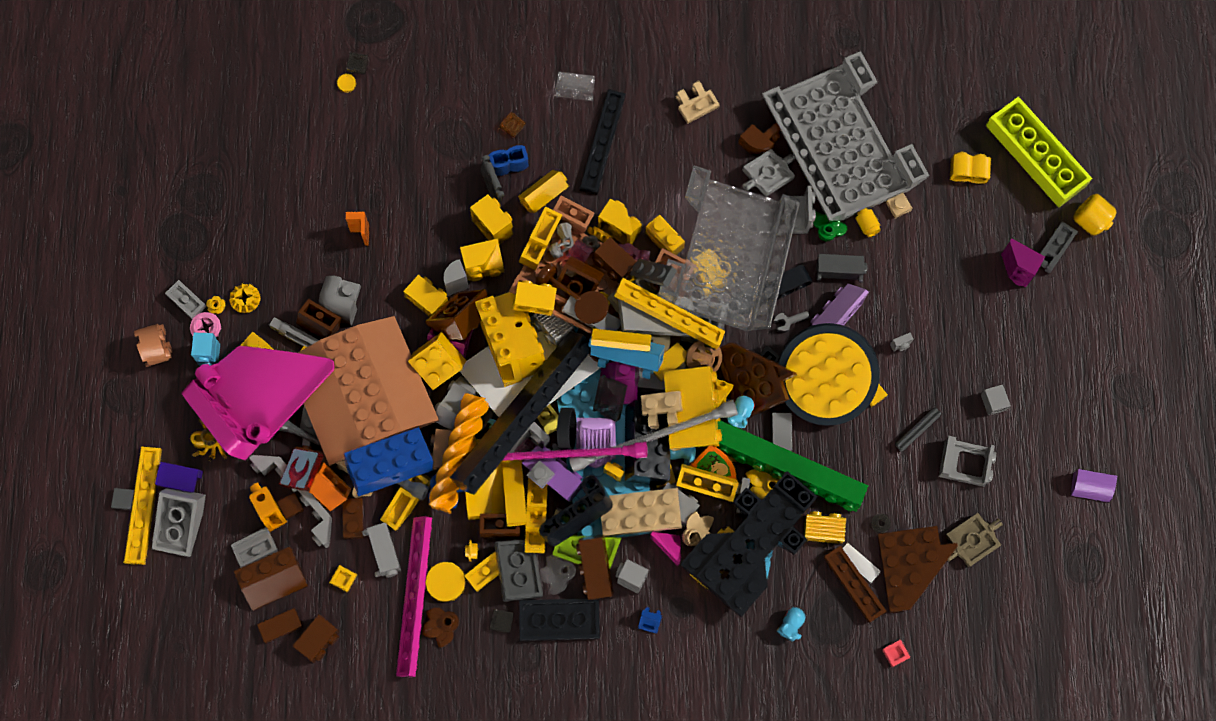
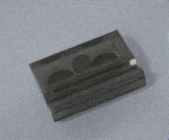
[593,375,628,422]

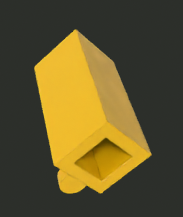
[518,170,569,213]

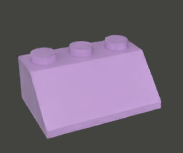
[810,284,869,326]

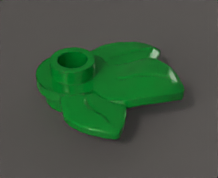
[813,211,847,242]

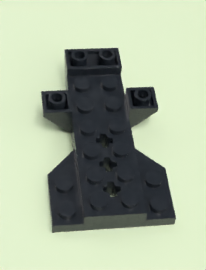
[680,471,817,617]

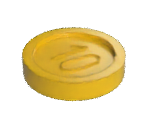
[337,74,356,92]

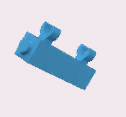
[589,336,665,379]

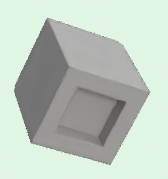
[981,385,1011,416]

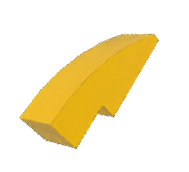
[519,207,562,270]
[380,474,431,530]

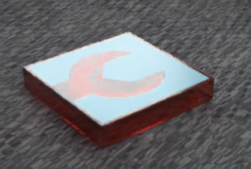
[279,448,324,492]

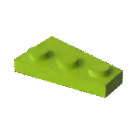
[552,535,622,569]

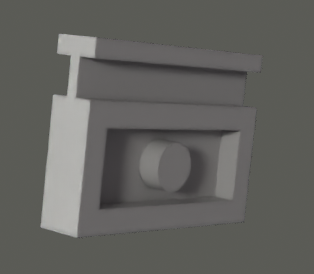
[231,527,278,568]

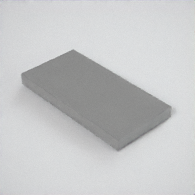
[618,297,694,337]

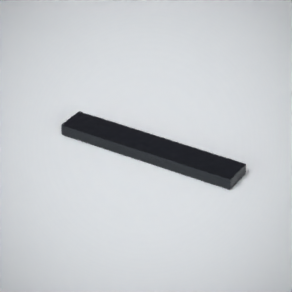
[580,89,626,195]

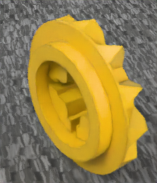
[587,226,616,242]
[229,283,260,313]

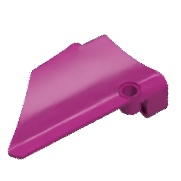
[181,346,334,460]

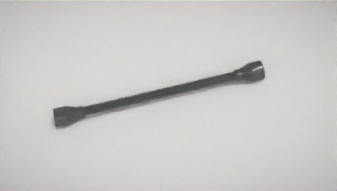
[278,419,429,501]

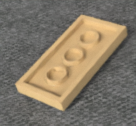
[601,488,682,537]

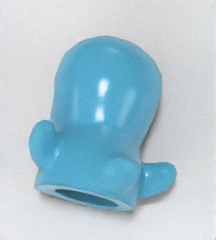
[727,396,754,428]
[670,447,696,465]
[777,607,805,641]

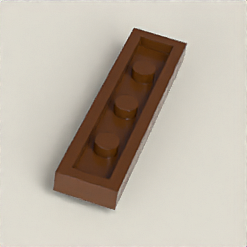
[823,545,887,623]

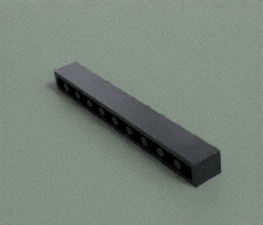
[450,331,591,495]

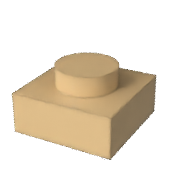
[886,193,912,218]

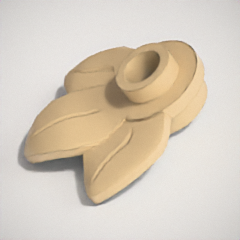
[682,512,714,546]

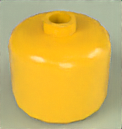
[1074,194,1116,236]

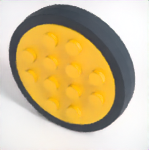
[778,323,880,425]

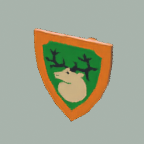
[689,446,737,479]

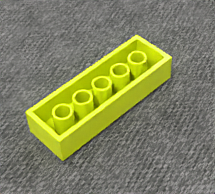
[986,96,1092,207]

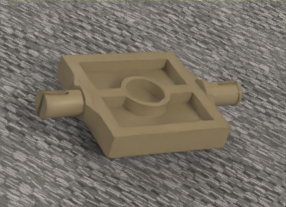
[945,513,1003,568]

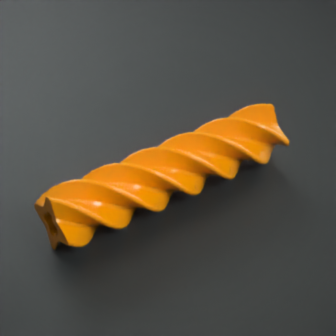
[428,393,489,514]

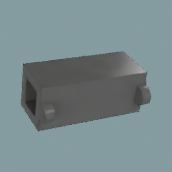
[816,254,867,283]

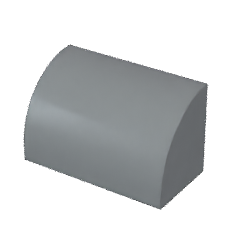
[444,259,469,296]

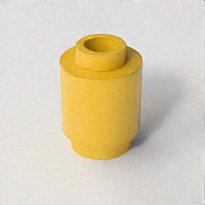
[855,208,881,237]

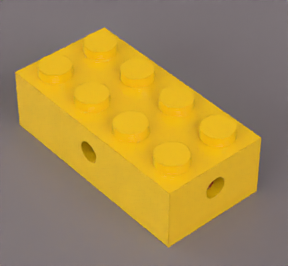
[494,292,546,379]

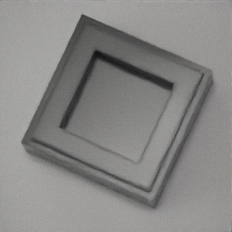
[111,488,134,510]

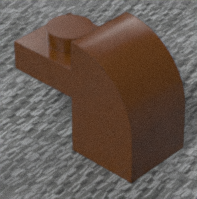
[738,122,781,156]

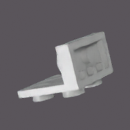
[785,186,816,234]
[509,422,550,453]

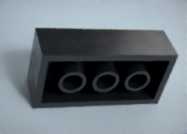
[625,400,670,486]

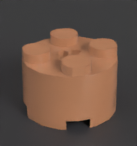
[134,324,172,367]

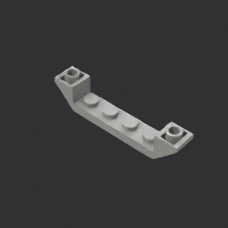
[249,455,332,548]

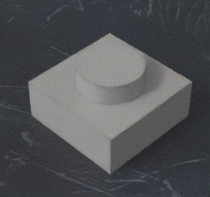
[890,333,913,352]
[527,460,555,489]

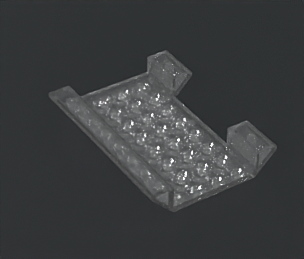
[659,165,801,331]

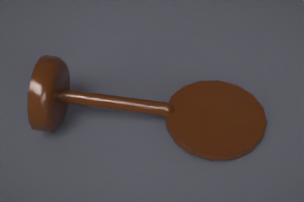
[536,263,609,324]

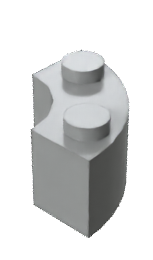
[434,376,478,430]

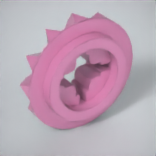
[190,312,221,337]

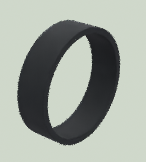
[557,408,576,451]

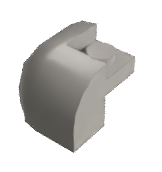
[319,276,361,327]

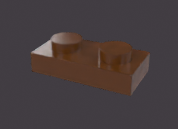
[343,498,364,539]

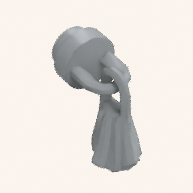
[549,222,574,258]

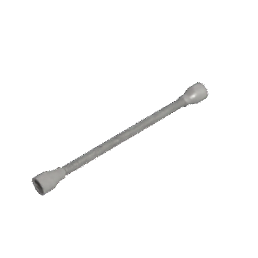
[569,400,738,472]

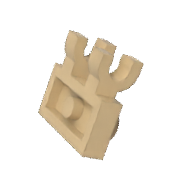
[676,81,720,124]
[641,391,683,429]

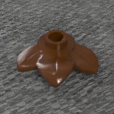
[422,608,459,648]

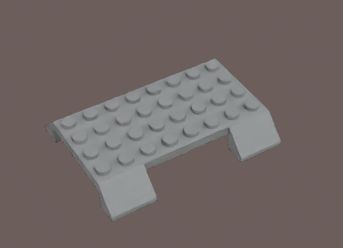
[762,51,929,221]

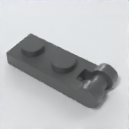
[1040,221,1078,274]

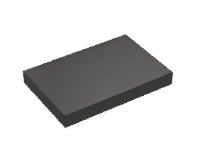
[494,540,543,601]

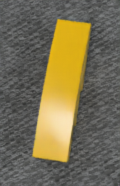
[502,459,527,527]
[525,477,548,553]

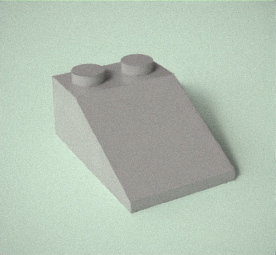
[152,488,206,557]

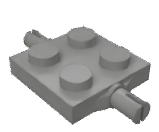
[742,149,795,197]

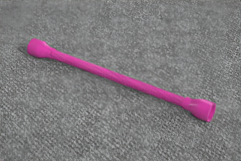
[503,442,648,461]

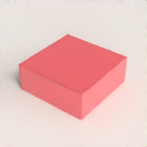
[882,640,910,667]

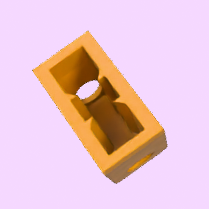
[249,483,287,532]

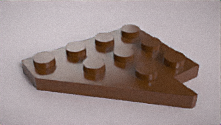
[717,342,797,418]
[878,526,958,613]

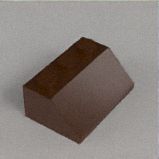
[425,289,489,341]
[234,547,308,611]

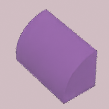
[1071,469,1117,502]

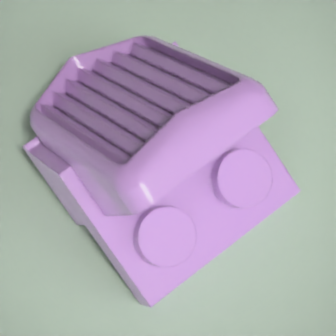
[576,418,616,469]

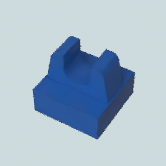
[638,607,662,634]

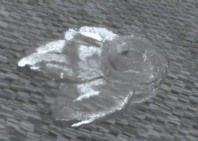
[539,555,576,595]

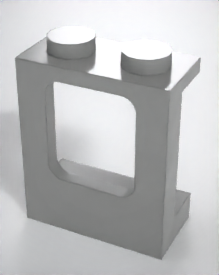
[939,436,996,487]

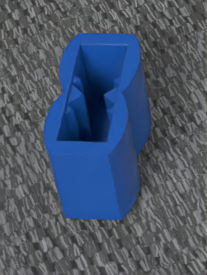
[489,145,529,176]

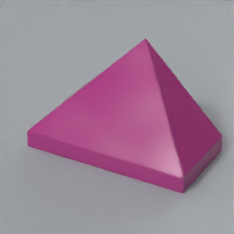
[650,531,681,566]

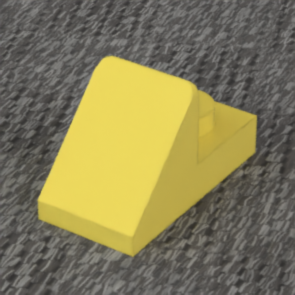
[536,404,558,435]

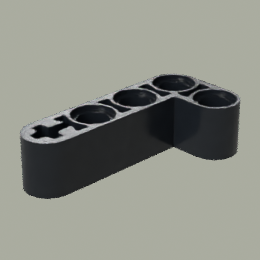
[539,475,613,546]

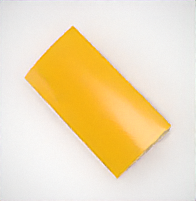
[465,439,506,520]

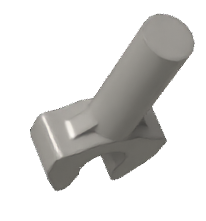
[773,311,809,333]

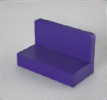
[155,462,203,493]

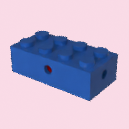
[344,427,433,497]

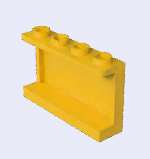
[475,296,523,387]
[664,366,722,451]

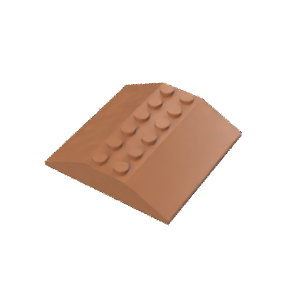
[298,316,439,466]

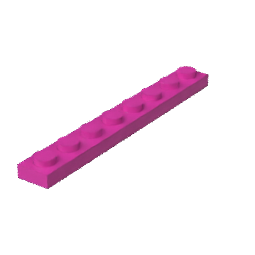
[396,516,432,677]

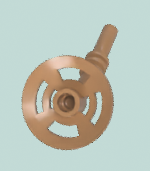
[686,340,722,371]

